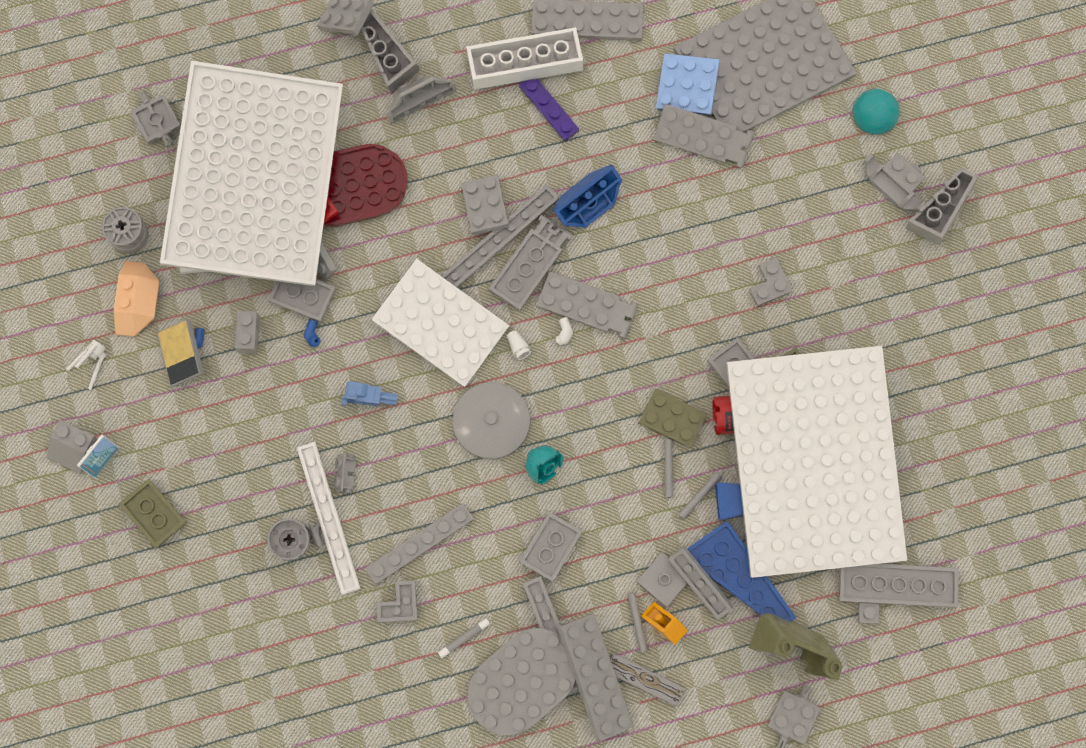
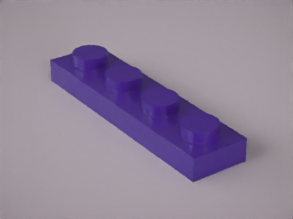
[519,79,579,142]

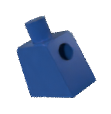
[715,482,743,522]

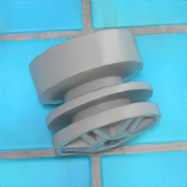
[102,207,149,254]
[267,518,311,561]

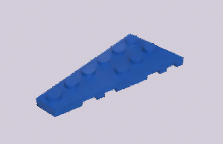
[687,521,796,622]

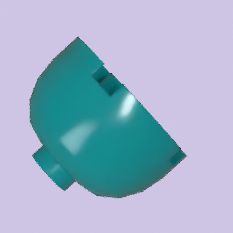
[525,445,564,484]

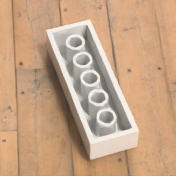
[466,27,583,90]

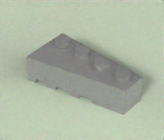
[361,9,420,93]
[906,167,978,246]

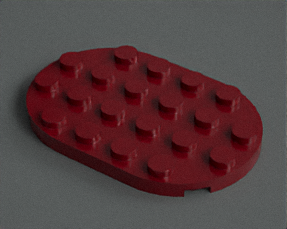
[324,144,408,227]

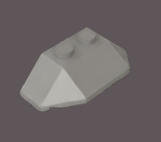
[388,74,456,124]

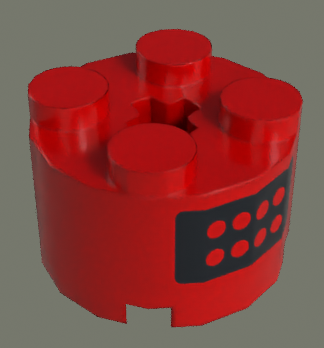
[712,396,734,435]

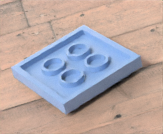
[656,54,720,116]

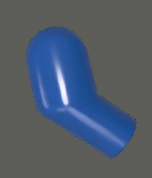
[304,319,321,347]
[194,328,205,349]

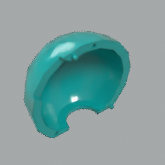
[852,88,900,134]

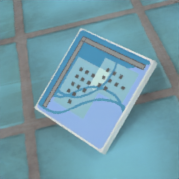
[77,435,120,478]

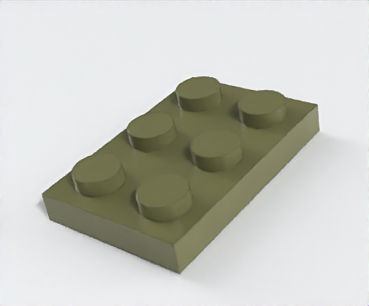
[638,389,707,448]
[119,479,187,549]

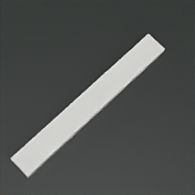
[297,442,361,595]

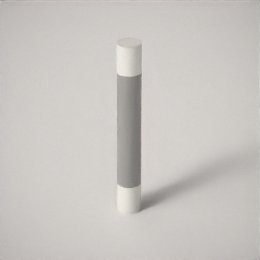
[438,618,490,658]

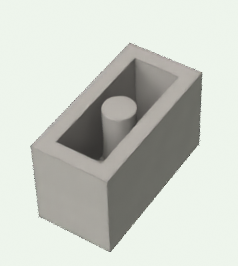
[235,311,260,354]

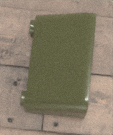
[749,613,842,680]

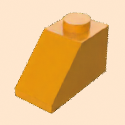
[641,601,688,645]

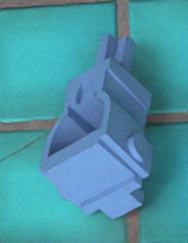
[341,381,398,407]

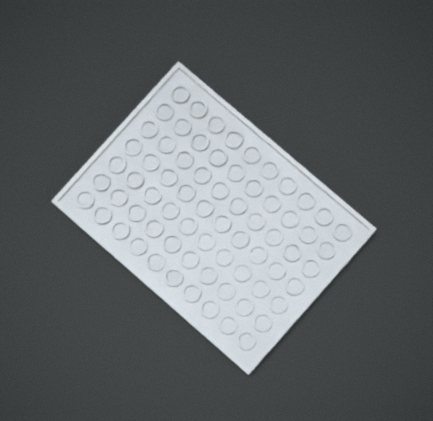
[160,61,343,286]
[726,346,907,578]

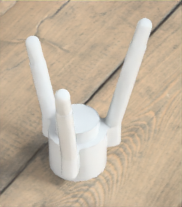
[66,340,106,390]

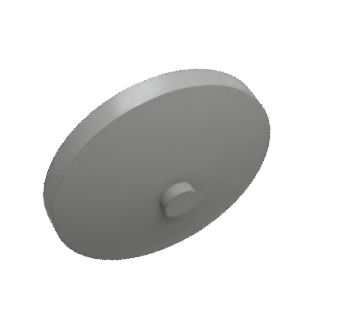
[453,382,530,459]

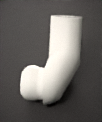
[555,317,573,345]

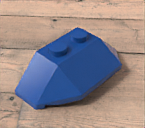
[553,164,622,228]

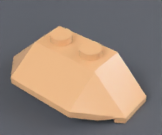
[114,261,160,337]

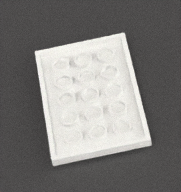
[371,258,509,388]

